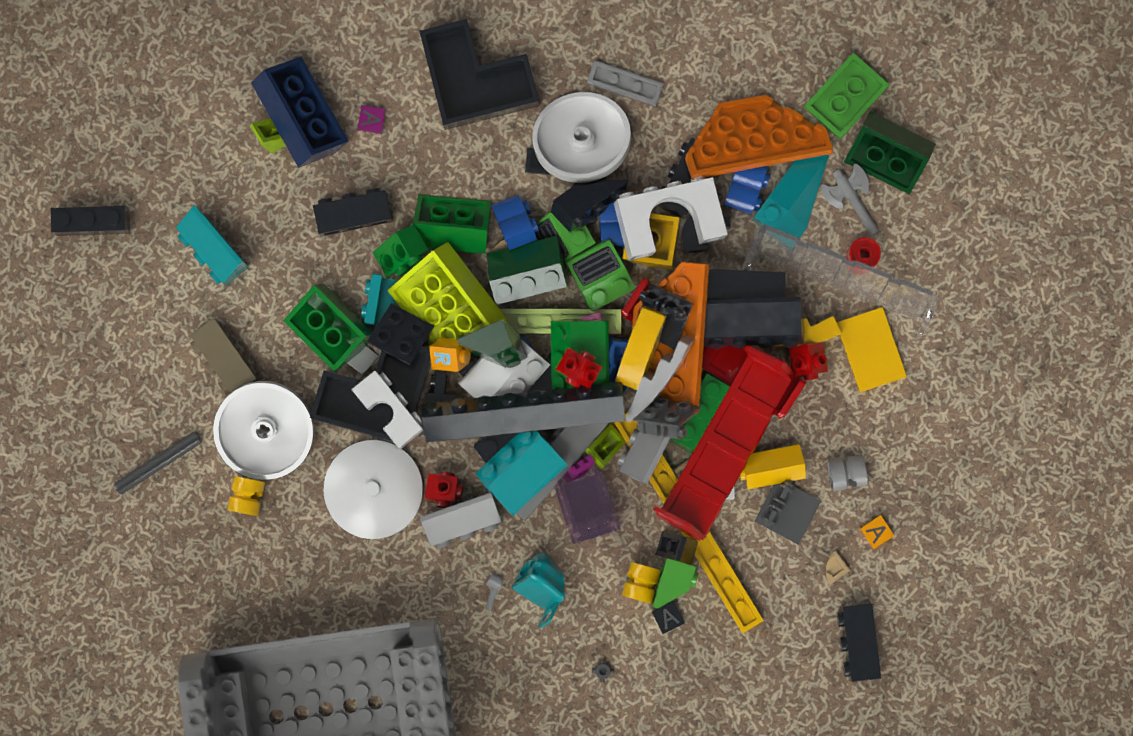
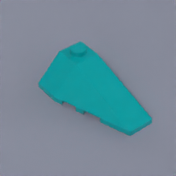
[752,155,829,249]

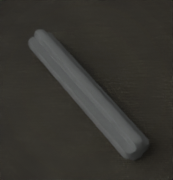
[114,432,202,494]

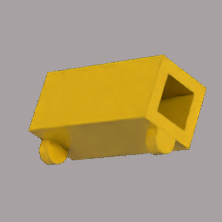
[740,444,806,489]

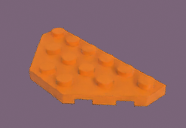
[685,95,833,180]
[632,262,709,414]

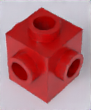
[789,343,828,381]
[556,348,602,389]
[424,471,463,509]

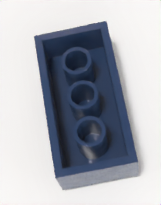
[251,57,349,168]

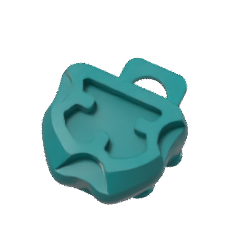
[511,552,565,628]

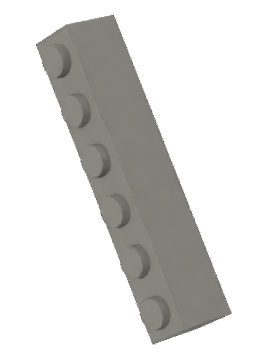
[516,423,609,521]

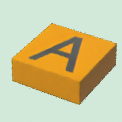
[860,515,895,549]

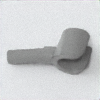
[486,573,503,610]

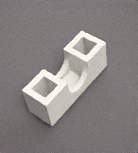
[352,371,424,449]

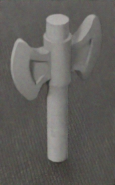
[821,164,879,236]

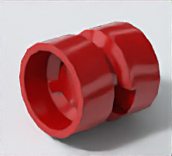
[845,237,881,273]

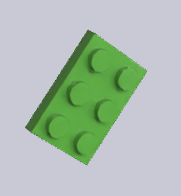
[803,52,889,140]

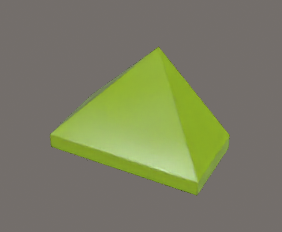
[250,118,286,154]
[585,423,626,469]

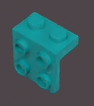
[361,274,400,327]

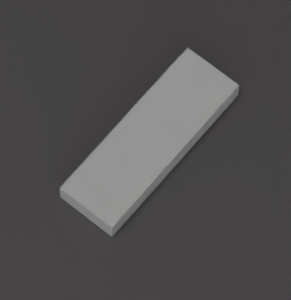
[586,60,664,107]

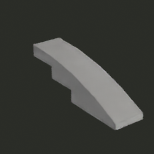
[626,335,695,422]

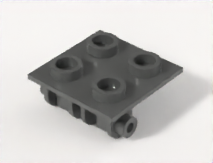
[633,398,701,439]
[755,481,821,544]

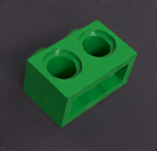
[372,225,428,277]

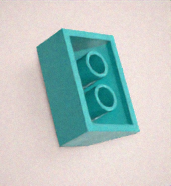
[176,205,249,286]
[475,430,568,516]

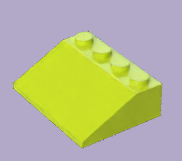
[387,242,508,346]

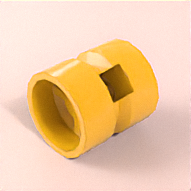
[227,476,265,516]
[621,562,661,604]

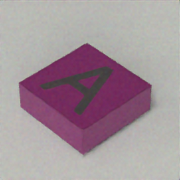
[357,105,386,134]

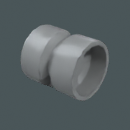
[827,455,868,492]

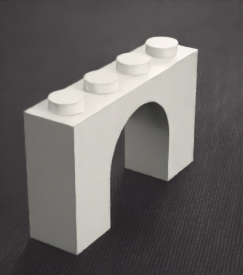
[614,177,728,261]

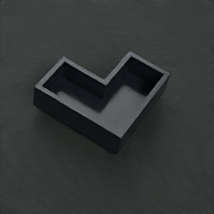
[419,19,539,130]
[310,347,431,447]

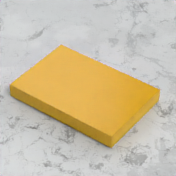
[836,307,907,393]

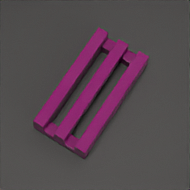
[563,455,595,484]

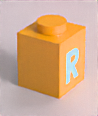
[429,337,471,372]

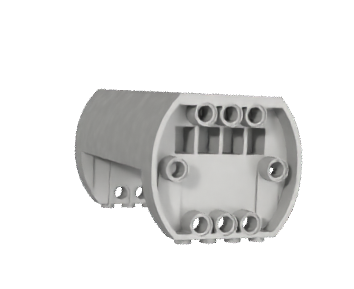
[178,618,456,736]

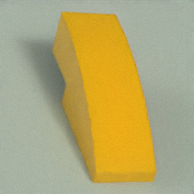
[615,306,667,390]
[772,316,842,348]

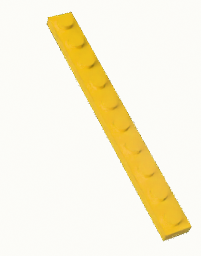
[614,412,764,634]

